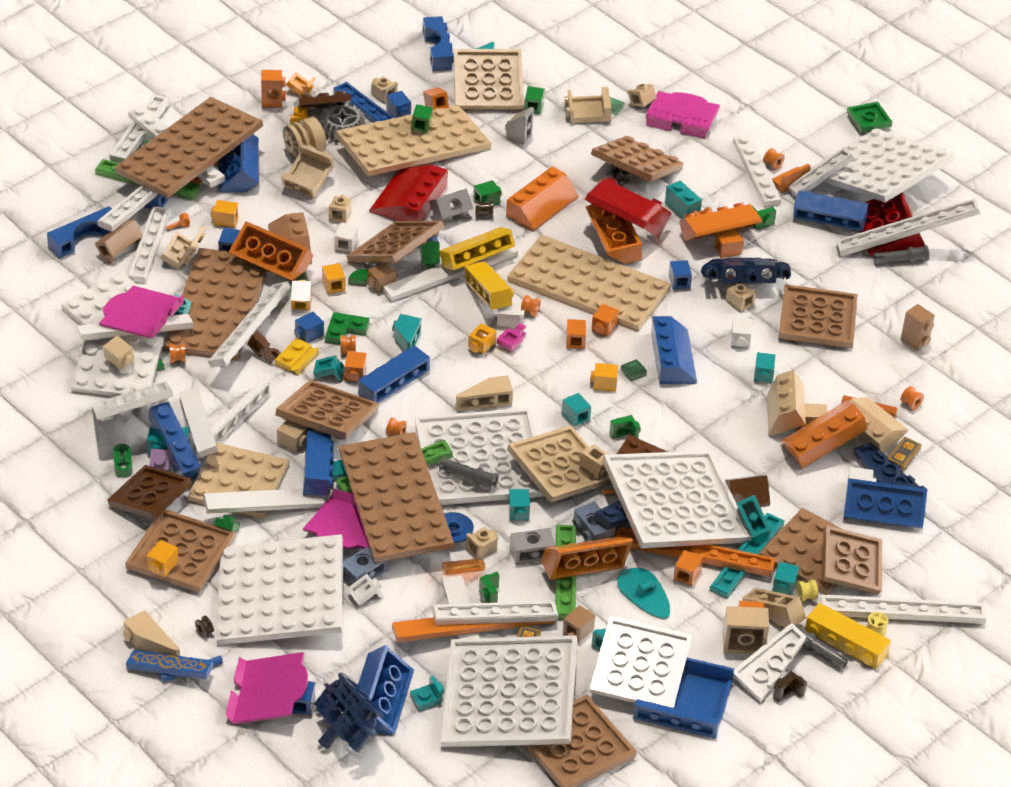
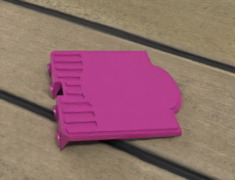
[646,91,720,139]
[99,285,184,339]
[303,488,370,549]
[225,652,309,724]

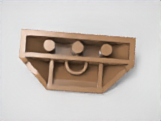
[268,212,312,264]

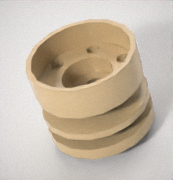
[283,117,326,160]

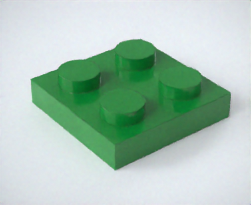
[846,101,893,133]

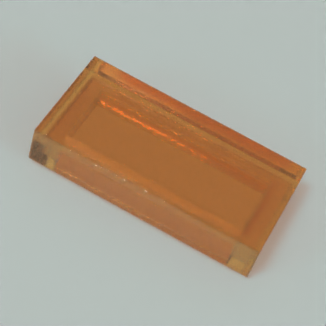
[441,558,485,575]

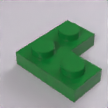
[325,312,370,345]

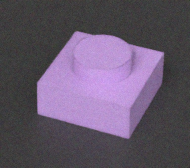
[149,449,171,471]

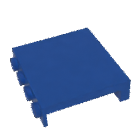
[633,657,734,739]

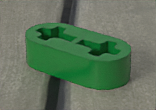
[113,444,133,477]

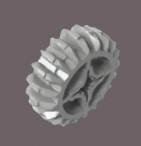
[319,104,366,142]

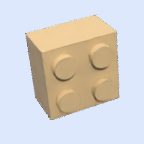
[722,606,769,654]

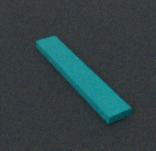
[709,512,785,599]

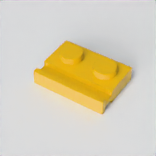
[275,338,319,375]

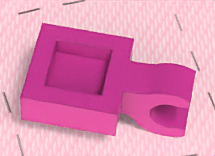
[497,323,526,352]

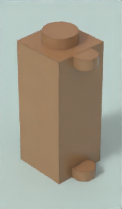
[94,220,143,263]

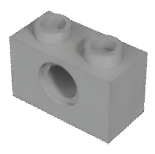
[429,188,473,223]
[510,528,556,565]

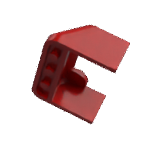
[584,177,672,238]

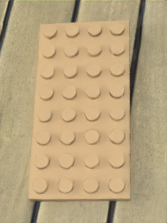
[336,105,491,176]
[507,234,671,332]

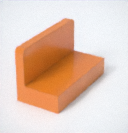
[772,164,811,193]

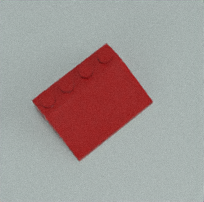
[369,165,448,221]
[860,192,926,257]

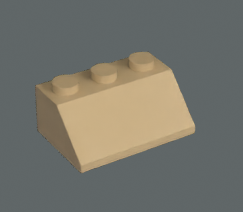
[767,370,806,437]
[849,397,909,453]

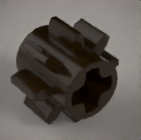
[610,166,632,186]

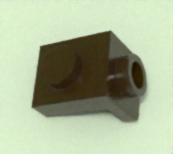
[773,671,807,702]

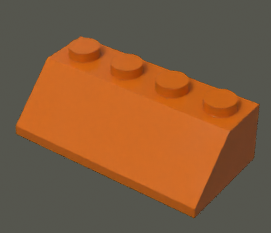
[506,166,578,232]
[679,202,762,242]
[585,204,642,264]
[229,221,314,281]
[781,401,867,469]
[541,537,633,580]

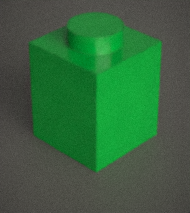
[524,86,545,114]
[411,104,433,133]
[473,180,502,206]
[420,241,440,268]

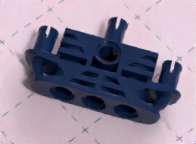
[701,257,791,284]
[313,672,384,753]

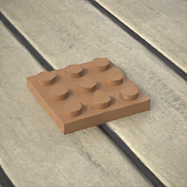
[822,525,882,595]

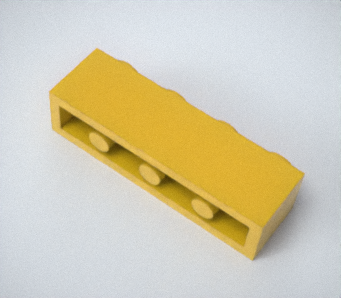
[439,227,515,270]
[464,261,514,310]
[805,602,891,669]

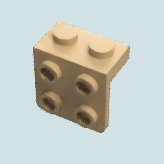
[160,225,206,270]

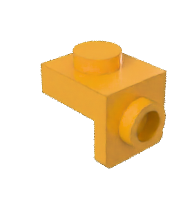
[286,72,316,96]

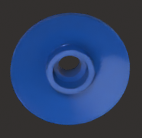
[444,512,474,543]

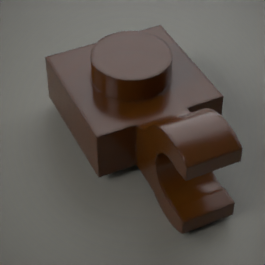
[247,331,281,364]

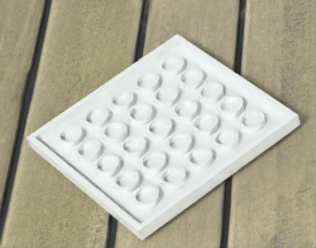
[810,129,955,202]
[415,408,545,505]
[602,451,752,548]
[216,534,343,645]
[441,636,577,747]

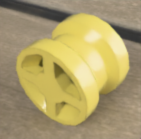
[796,580,818,602]
[866,612,888,636]

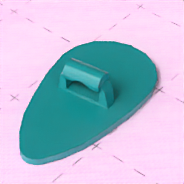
[617,567,670,619]

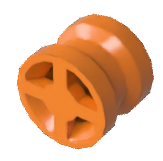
[763,148,785,170]
[521,295,541,317]
[340,335,356,354]
[169,344,186,363]
[900,386,924,410]
[386,417,407,437]

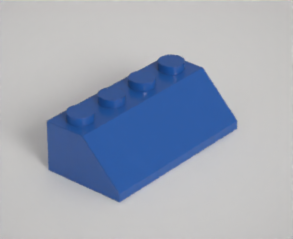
[219,134,259,193]
[651,316,697,384]
[358,645,414,735]

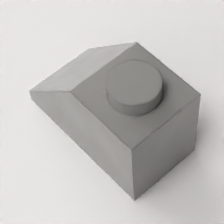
[505,107,534,144]

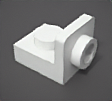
[347,574,383,606]

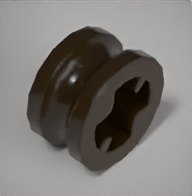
[195,616,214,637]

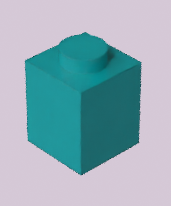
[754,352,776,383]
[561,393,592,427]
[508,489,530,520]
[772,562,799,595]

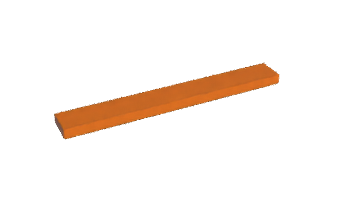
[615,526,776,577]
[392,617,556,643]

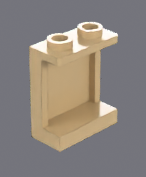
[564,87,611,124]
[281,144,334,199]

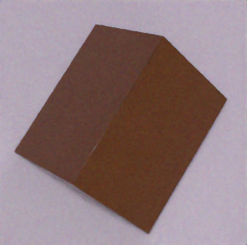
[725,475,771,507]

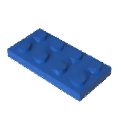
[843,478,928,529]

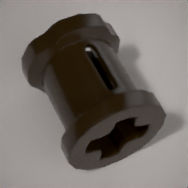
[475,201,494,217]

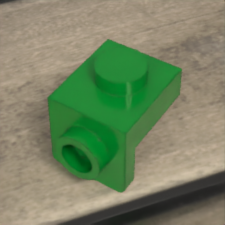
[752,205,776,230]
[609,415,641,439]
[479,572,500,603]

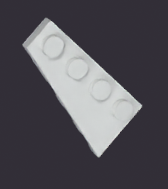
[733,623,806,703]

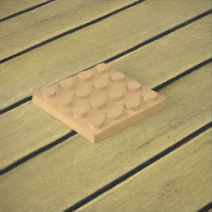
[453,49,524,110]
[507,425,612,503]
[188,443,289,519]

